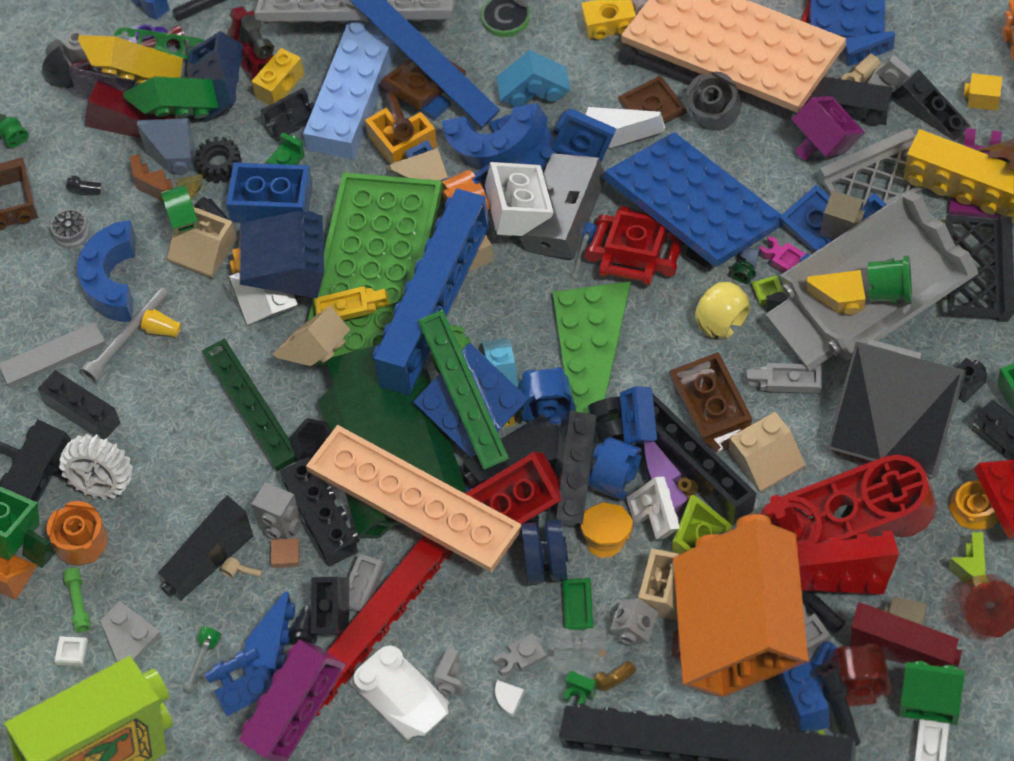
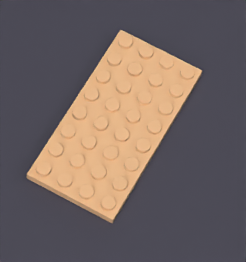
[621,0,846,113]

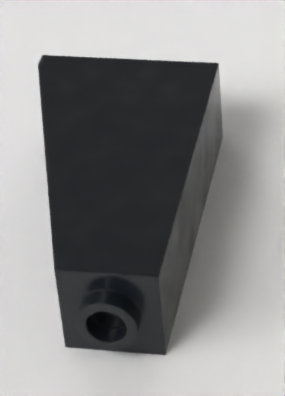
[462,414,559,489]
[158,495,254,601]

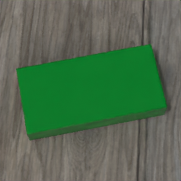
[563,578,594,633]

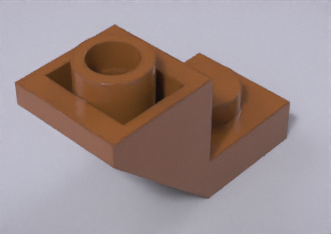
[129,154,173,202]

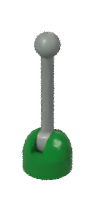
[183,626,222,693]

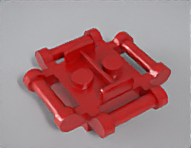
[584,206,685,286]

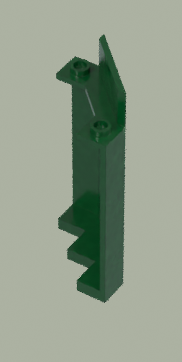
[318,344,467,539]

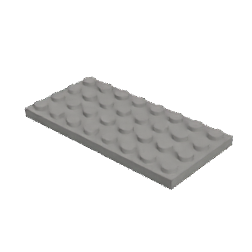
[255,0,456,24]

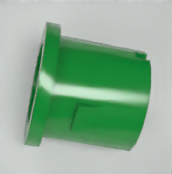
[868,255,912,304]

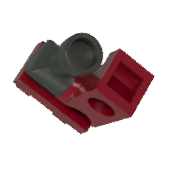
[227,6,275,81]

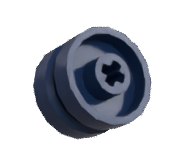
[522,519,568,584]

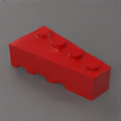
[796,530,899,595]

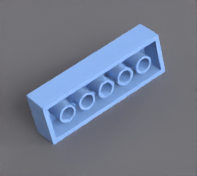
[303,20,398,159]

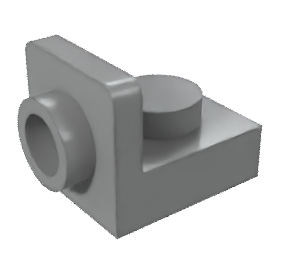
[868,54,912,92]
[434,647,464,697]

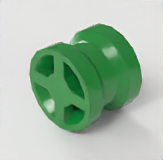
[0,117,29,149]

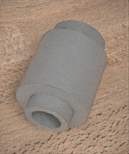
[64,30,88,63]

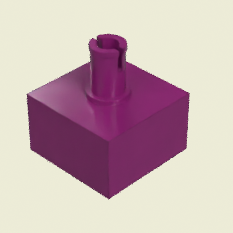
[792,96,865,160]

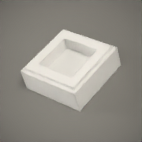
[55,636,88,666]

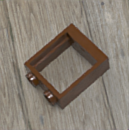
[0,157,38,230]

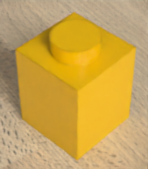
[964,73,1003,111]

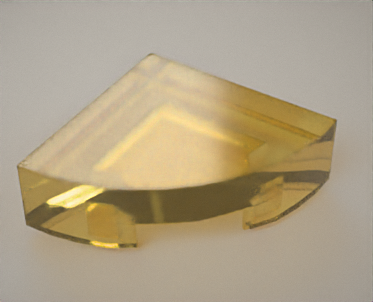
[177,174,204,200]

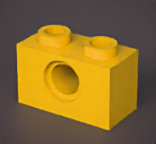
[581,0,636,39]
[252,48,305,105]

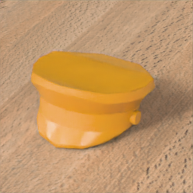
[949,480,999,530]
[580,502,634,558]

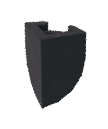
[42,47,77,88]

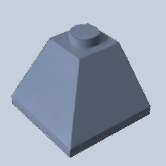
[137,118,196,174]

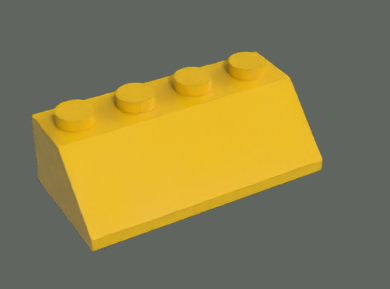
[78,35,183,84]

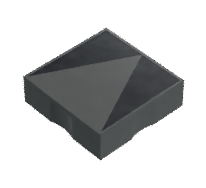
[827,342,966,478]

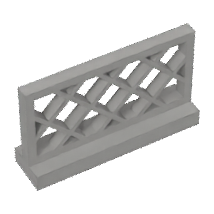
[817,128,927,210]

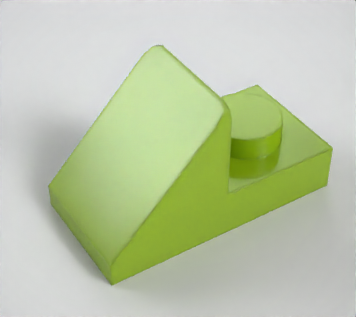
[948,532,986,594]

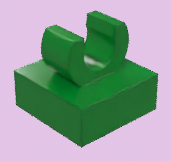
[564,671,597,705]

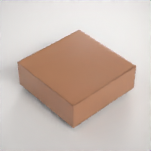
[271,538,300,568]

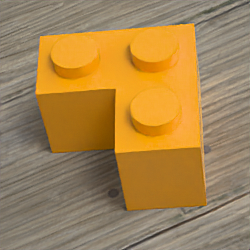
[365,108,437,164]

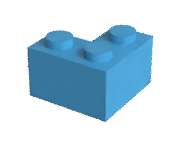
[497,50,570,107]

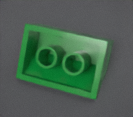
[123,76,218,119]

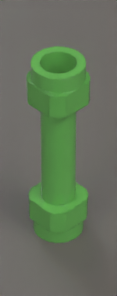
[64,568,91,633]

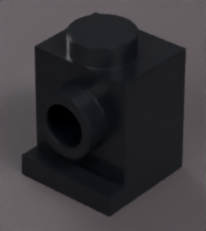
[956,357,987,403]

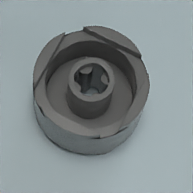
[687,71,742,130]

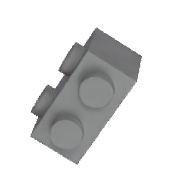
[251,482,302,540]

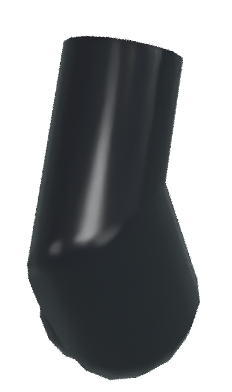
[66,175,101,195]

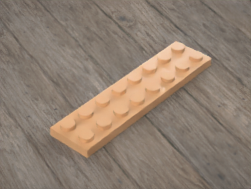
[306,425,522,573]

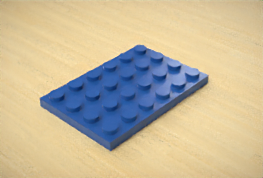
[603,132,783,267]

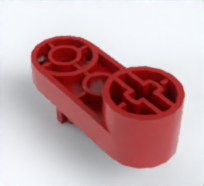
[760,455,937,544]

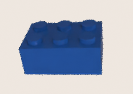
[226,163,313,222]

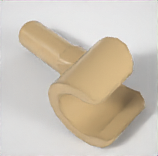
[221,557,262,578]

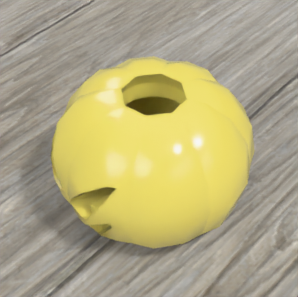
[695,282,751,339]

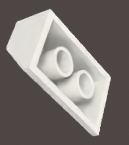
[485,162,554,236]

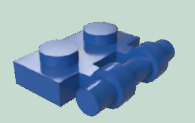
[205,648,273,716]

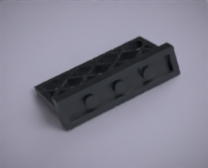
[945,215,1014,322]

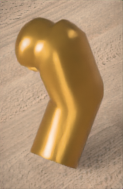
[678,478,698,502]
[593,661,636,692]

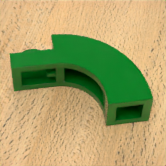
[160,185,199,235]

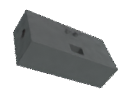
[519,153,605,259]

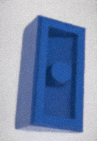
[620,386,657,445]

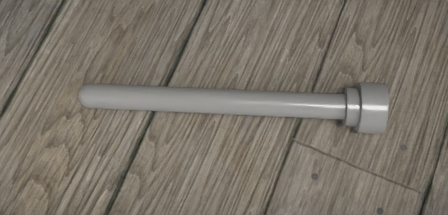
[80,287,168,384]

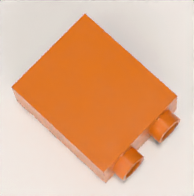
[673,514,809,697]

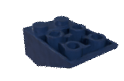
[186,31,243,123]

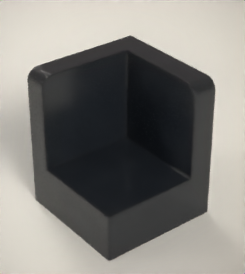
[289,418,332,460]

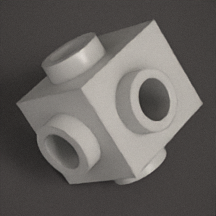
[610,598,659,645]

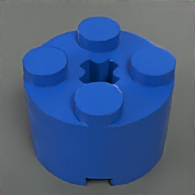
[517,367,575,425]
[588,437,642,500]

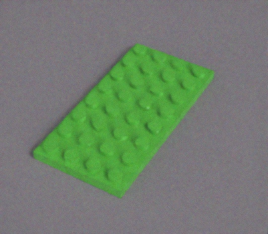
[308,172,443,366]

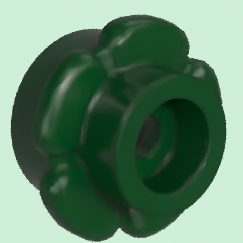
[731,261,756,284]

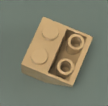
[167,207,237,278]
[638,548,680,621]

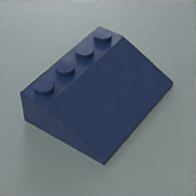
[239,211,324,298]

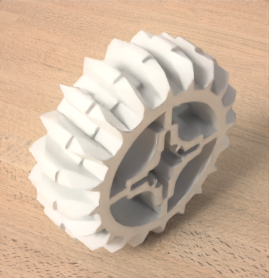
[59,434,133,500]

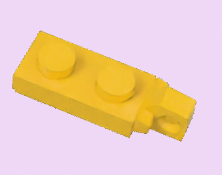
[314,286,390,320]

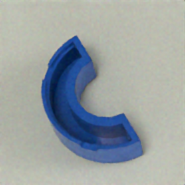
[442,103,548,170]
[77,220,136,322]

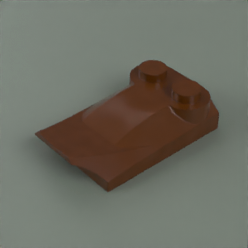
[669,352,752,453]

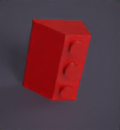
[465,452,562,525]

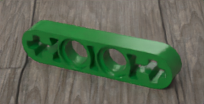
[114,27,205,59]

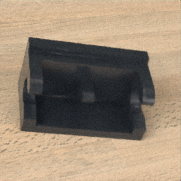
[260,88,315,142]

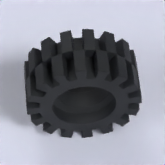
[194,137,242,184]

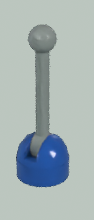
[570,222,597,279]

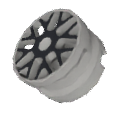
[50,209,89,248]

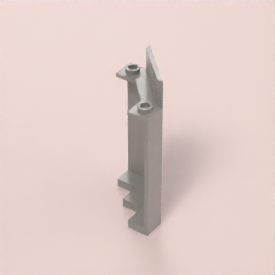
[764,191,979,371]

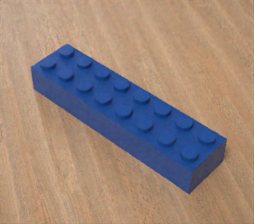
[372,188,489,396]

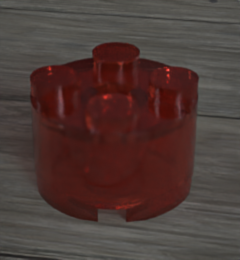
[959,574,1014,637]
[829,644,891,707]

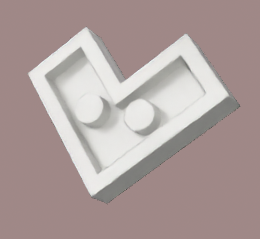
[627,477,680,539]

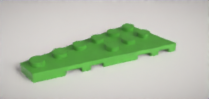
[553,281,631,426]

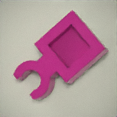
[759,237,806,273]

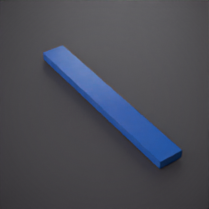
[349,0,500,129]

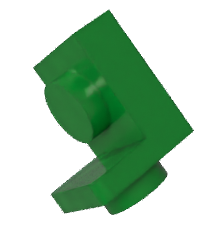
[266,133,305,165]

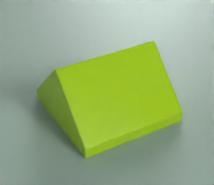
[672,495,732,554]

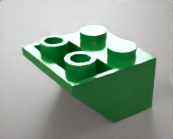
[899,661,965,725]

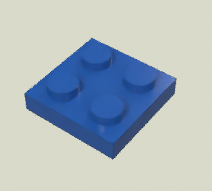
[552,108,617,162]

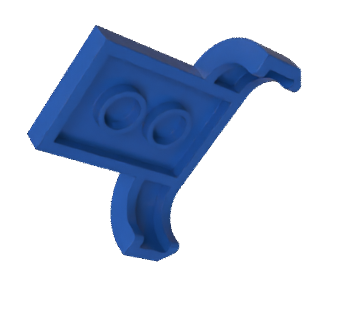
[779,184,887,262]

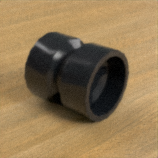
[587,396,624,443]

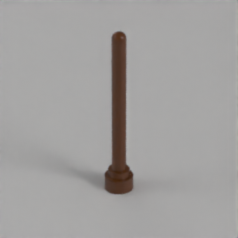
[383,88,414,141]

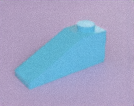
[482,338,518,387]

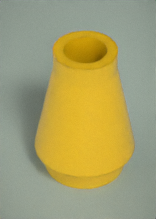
[141,309,182,338]

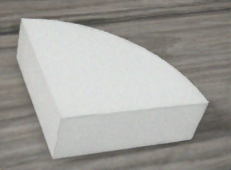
[495,680,524,717]

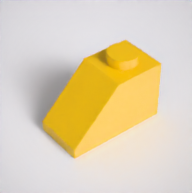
[806,270,866,315]

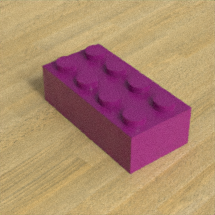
[239,640,346,761]

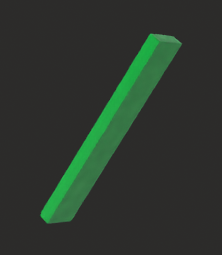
[418,309,509,471]

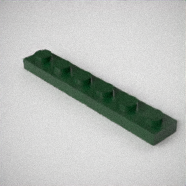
[202,338,299,472]

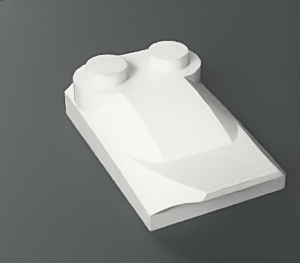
[349,645,449,741]

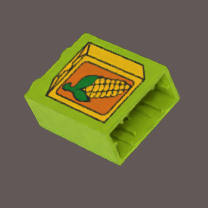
[4,655,173,761]

